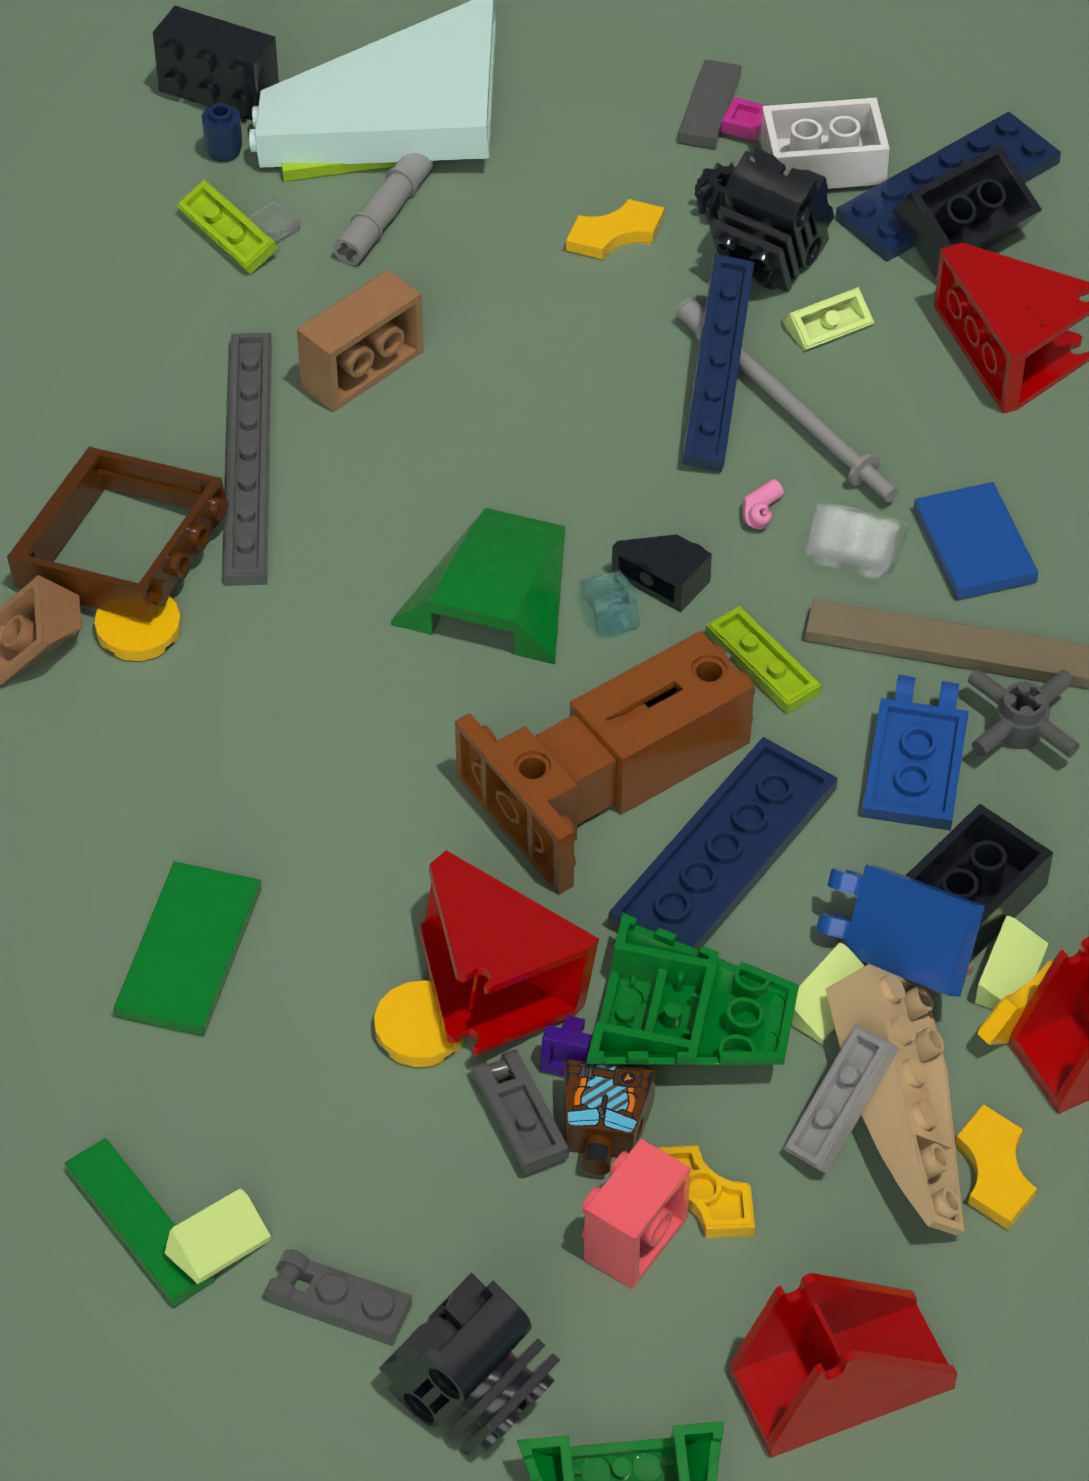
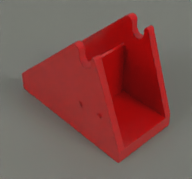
[934,243,1089,414]
[419,850,599,1056]
[1009,937,1089,1114]
[729,1273,957,1458]

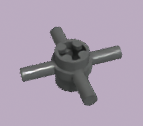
[968,669,1079,758]

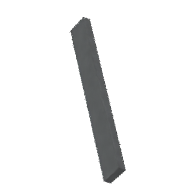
[224,333,272,586]

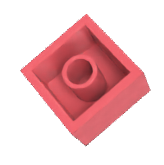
[581,1139,691,1289]

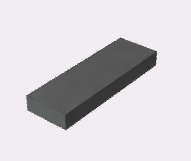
[678,59,741,149]

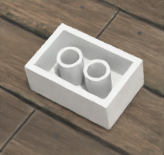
[760,97,890,189]

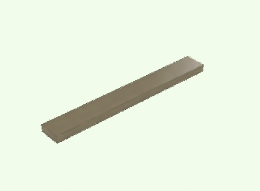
[805,599,1089,689]

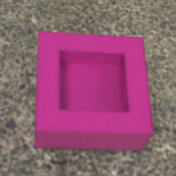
[721,97,768,142]

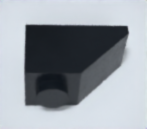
[612,534,712,613]

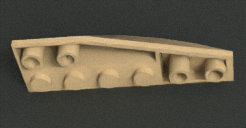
[826,964,964,1236]

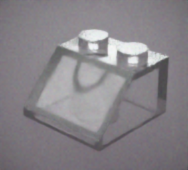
[805,502,911,579]

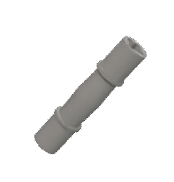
[333,153,433,265]

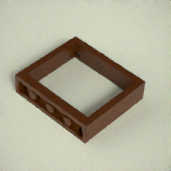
[7,446,229,622]

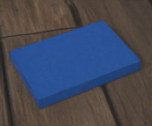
[914,482,1039,600]

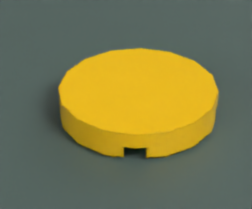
[94,596,182,661]
[374,980,466,1067]

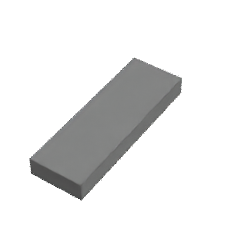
[783,1024,900,1174]

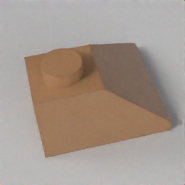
[0,575,82,686]

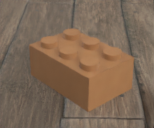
[297,269,424,412]

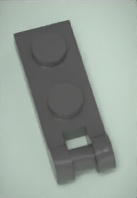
[470,1049,569,1175]
[264,1249,412,1346]

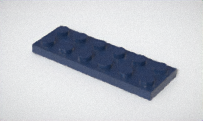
[836,111,1061,262]
[608,737,838,950]

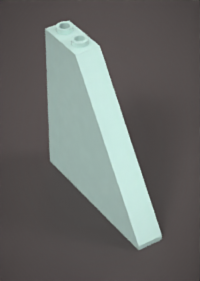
[249,0,496,168]

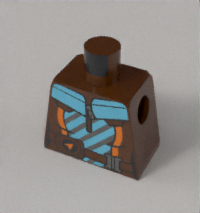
[564,1059,656,1175]

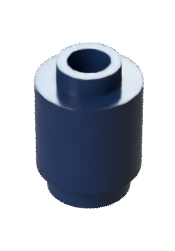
[202,103,243,162]

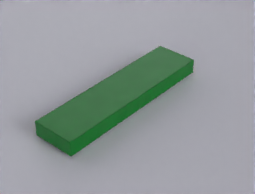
[65,1137,215,1308]

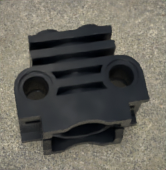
[709,148,835,293]
[379,1272,560,1455]

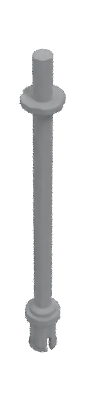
[676,297,899,502]

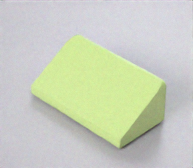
[782,287,875,351]
[975,915,1049,1010]
[792,942,865,1044]
[165,1188,271,1284]

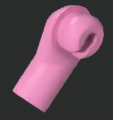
[742,479,784,529]

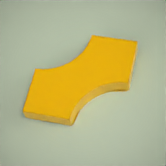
[566,199,665,260]
[977,961,1053,1045]
[955,1104,1037,1230]
[657,1145,755,1238]

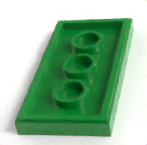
[113,861,262,1037]

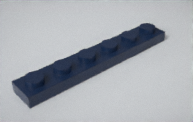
[681,254,754,472]

